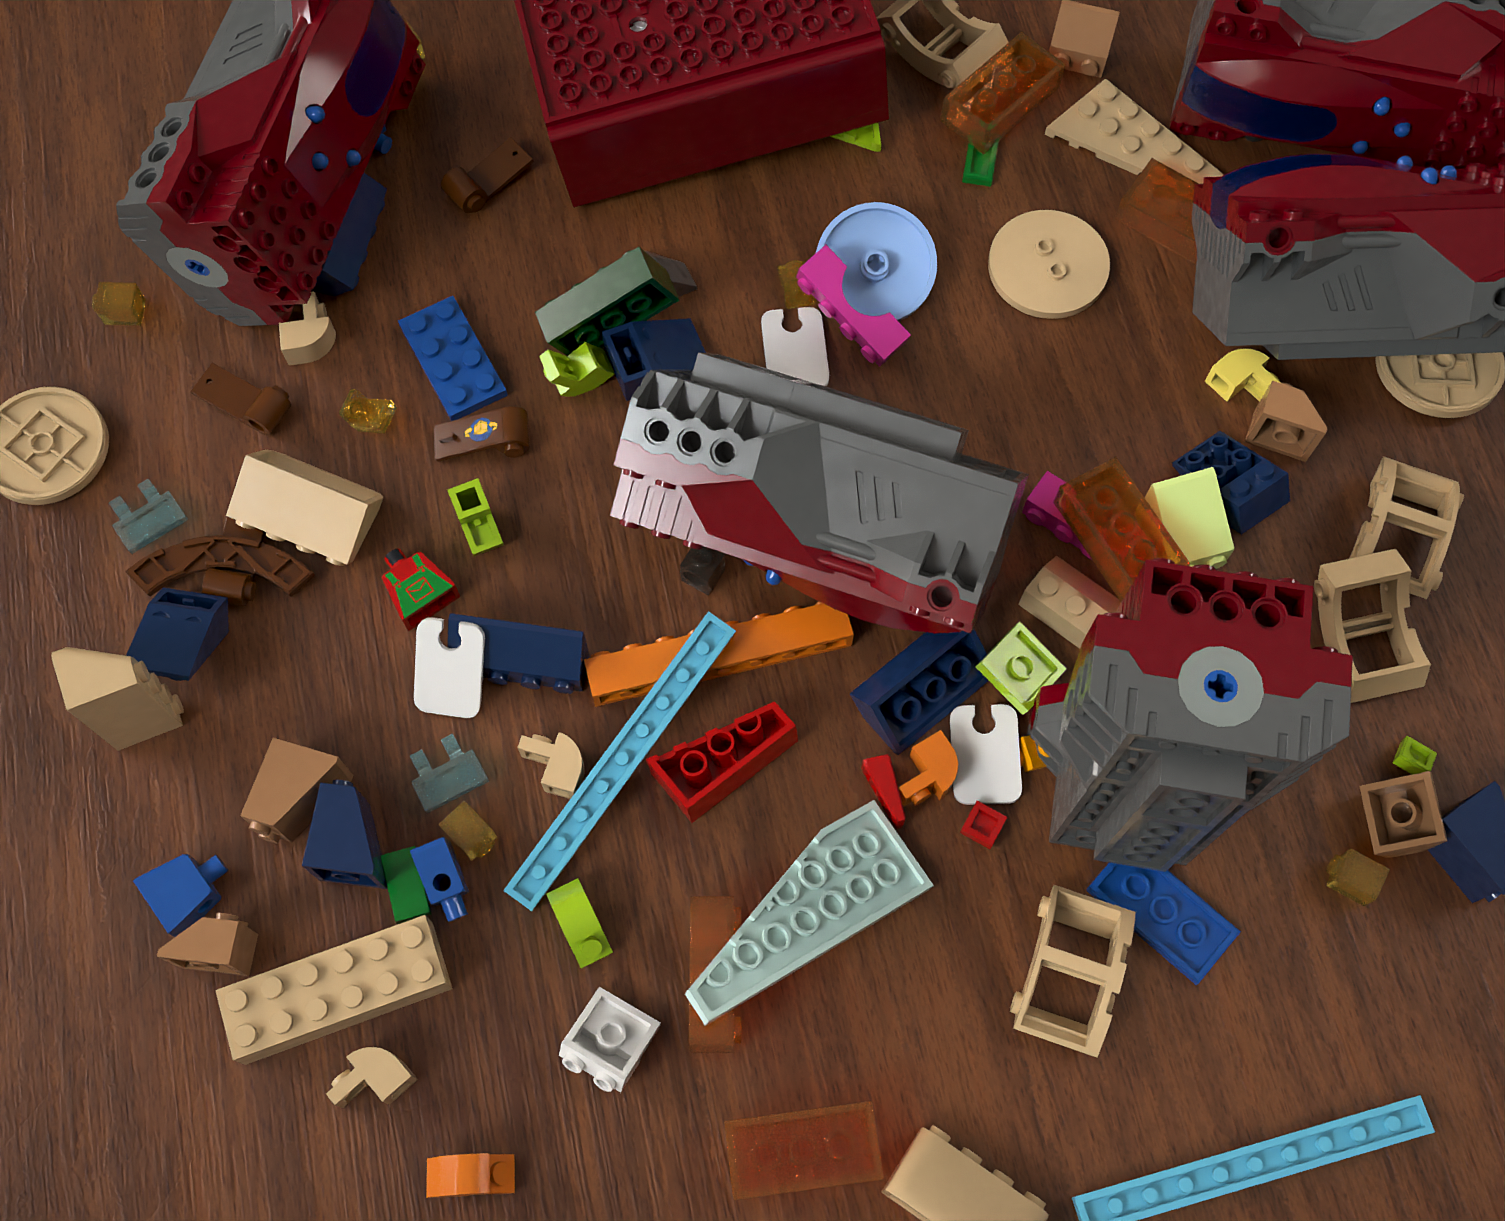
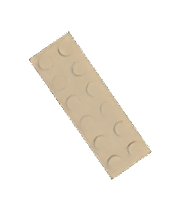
[215,915,453,1065]

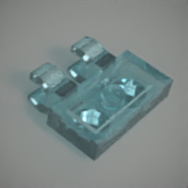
[109,478,189,554]
[410,733,489,813]

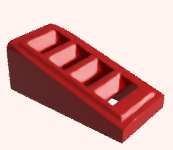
[861,754,906,829]

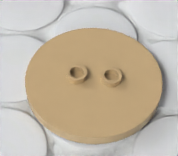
[988,210,1110,319]
[1376,352,1505,418]
[0,387,109,505]

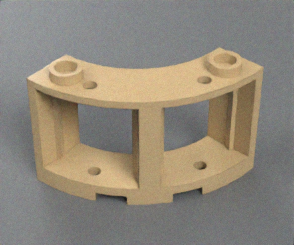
[876,0,1011,89]
[1349,456,1464,599]
[1314,549,1431,703]
[1010,885,1136,1057]

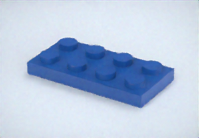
[398,296,508,421]

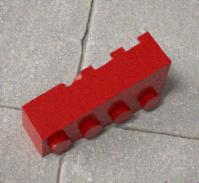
[646,701,798,823]

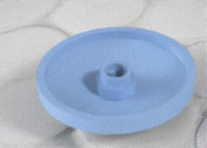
[816,202,937,321]

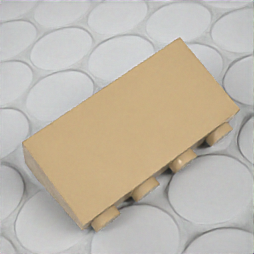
[226,450,383,566]
[51,647,184,751]
[881,1125,1049,1221]

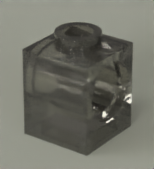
[680,546,725,596]

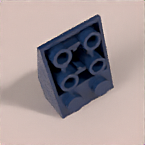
[602,318,706,401]
[1172,431,1290,535]
[126,587,229,681]

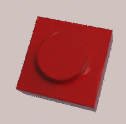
[960,801,1007,849]

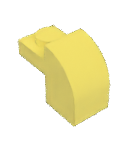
[1205,349,1281,402]

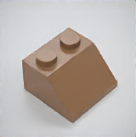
[1046,0,1120,78]
[1245,381,1327,462]
[1359,771,1447,858]
[157,913,258,976]

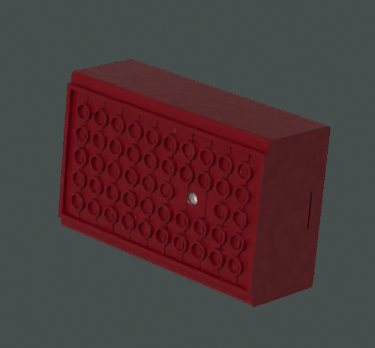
[514,0,889,208]

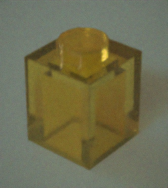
[92,282,146,326]
[438,801,497,861]
[1326,849,1390,906]

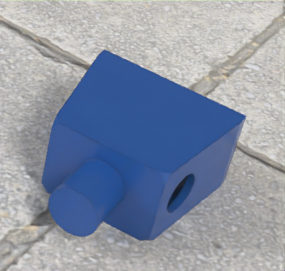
[410,837,469,922]
[133,854,229,937]

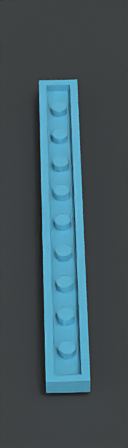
[503,611,736,911]
[1072,1095,1435,1221]

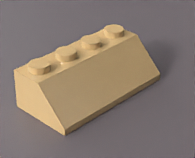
[1018,556,1122,649]

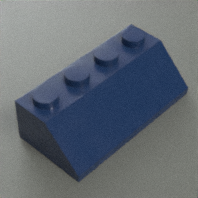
[311,173,387,296]
[447,613,590,694]
[850,629,989,755]

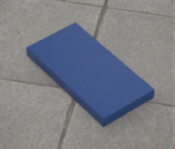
[1086,862,1241,985]

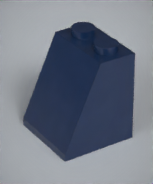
[302,779,387,889]
[1428,781,1505,903]

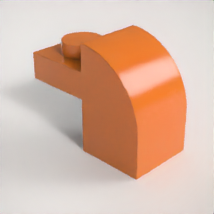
[899,730,958,807]
[426,1153,515,1198]

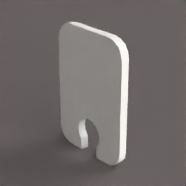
[761,307,829,386]
[414,617,485,718]
[950,704,1022,805]

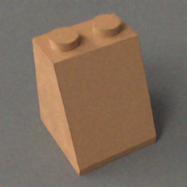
[240,738,354,844]

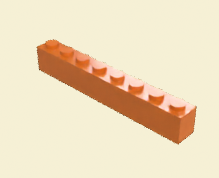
[584,601,854,707]

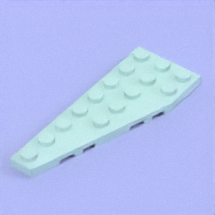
[685,800,934,1026]

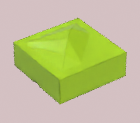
[1393,736,1437,775]

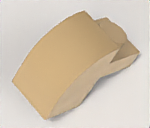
[279,292,336,365]
[517,732,585,799]
[326,1047,418,1108]

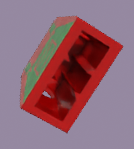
[381,548,460,631]

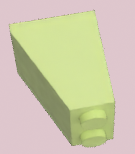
[1138,467,1234,569]

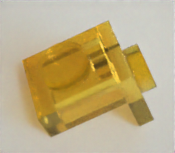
[777,260,816,309]
[339,389,397,434]

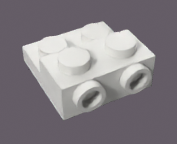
[559,987,661,1092]

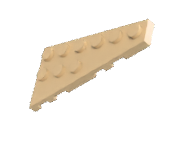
[1044,79,1224,199]

